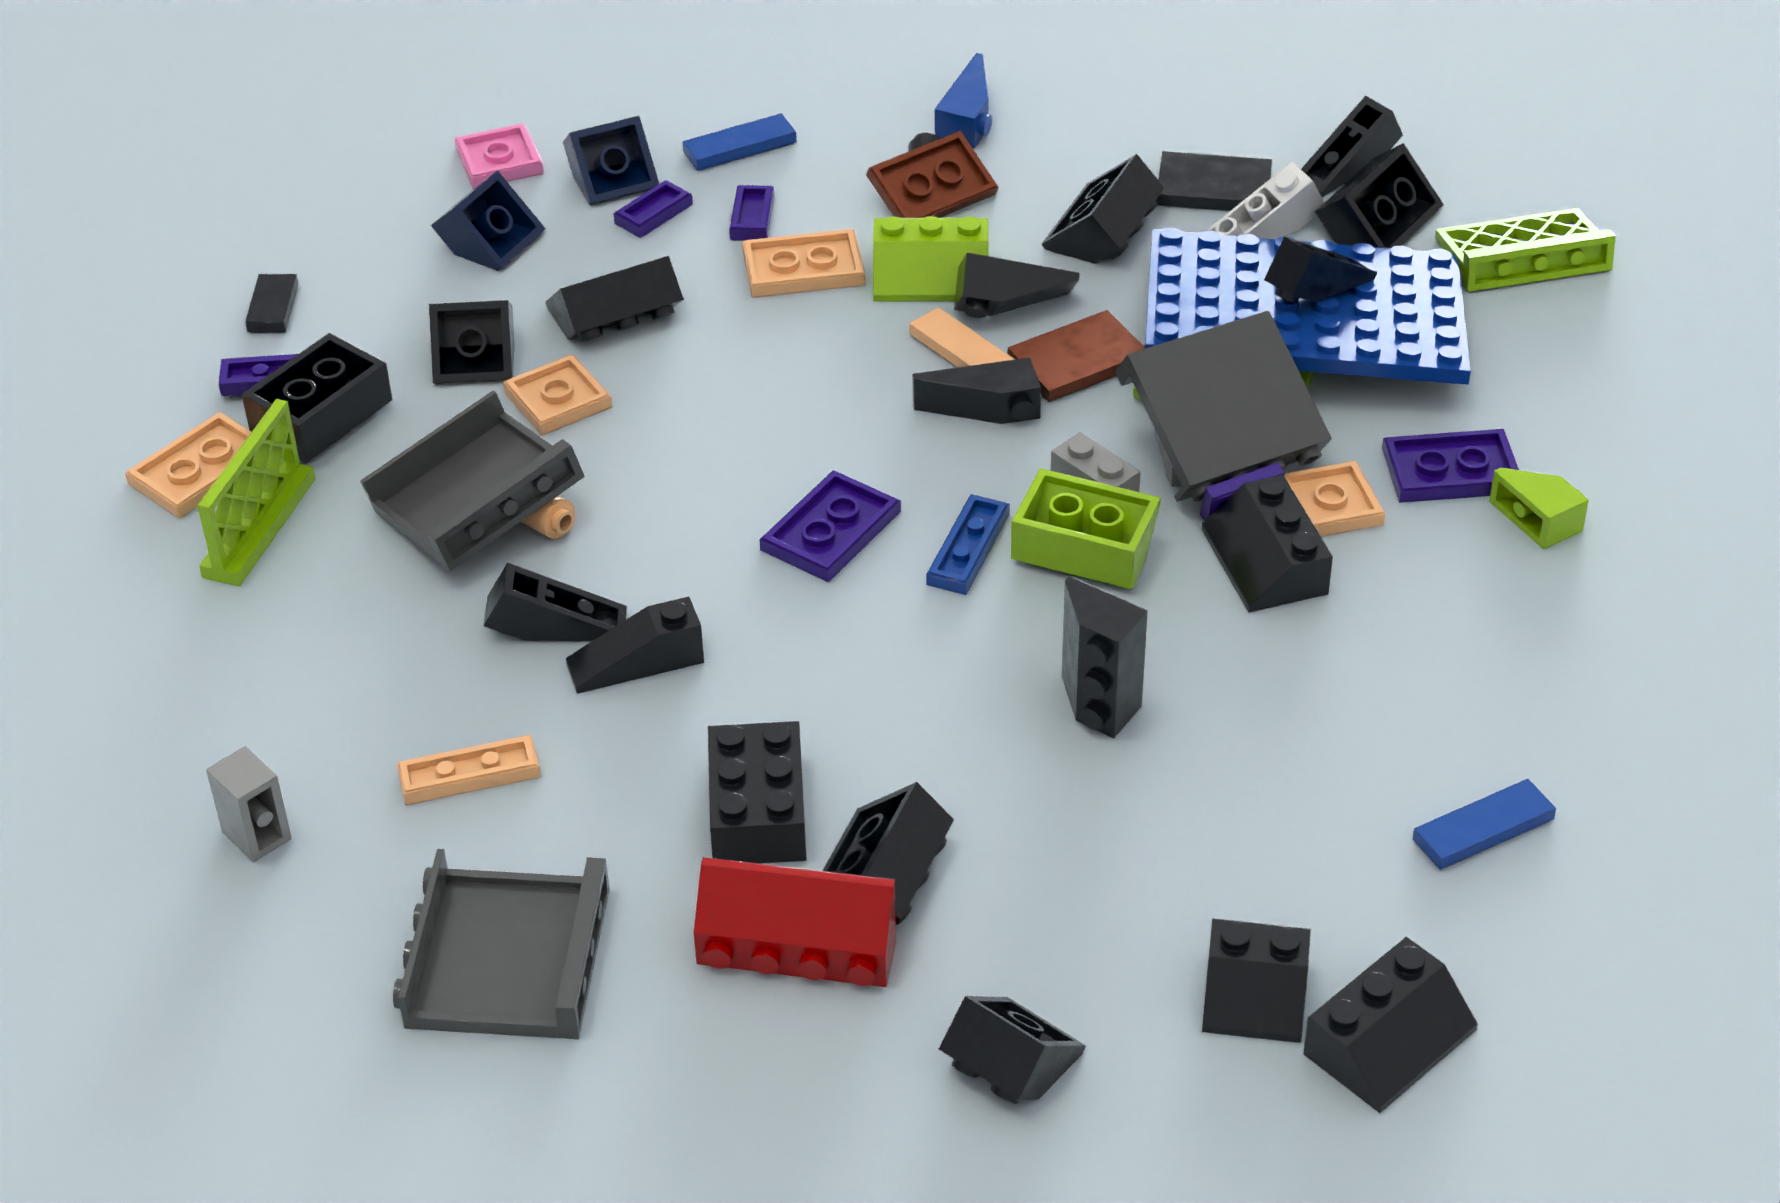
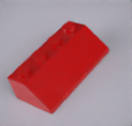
[693,857,896,987]

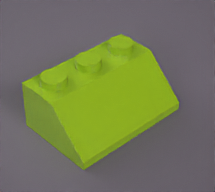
[873,216,988,301]
[1011,468,1161,589]

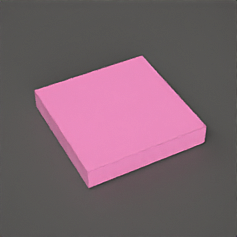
[454,124,544,189]

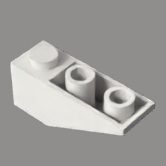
[1206,162,1325,239]

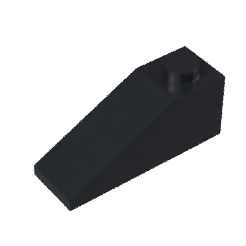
[1301,95,1403,197]
[1264,237,1378,304]
[954,253,1080,318]
[912,357,1041,424]
[483,562,627,641]
[566,597,704,694]

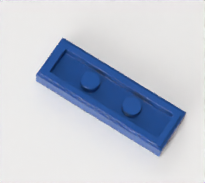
[682,113,797,171]
[926,494,1010,595]
[1412,778,1556,870]

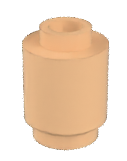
[521,495,575,539]

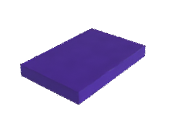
[1382,429,1519,503]
[759,470,901,582]

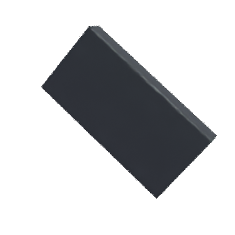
[245,274,299,333]

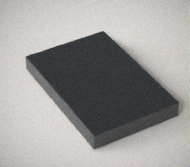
[1156,151,1272,211]

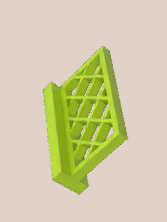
[1435,208,1616,292]
[197,399,316,587]

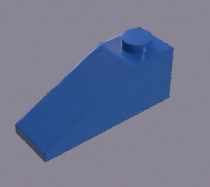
[934,53,992,149]

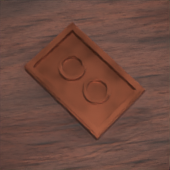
[866,131,999,218]
[1007,310,1145,401]

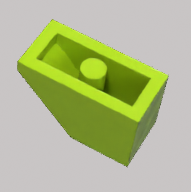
[1489,468,1589,549]

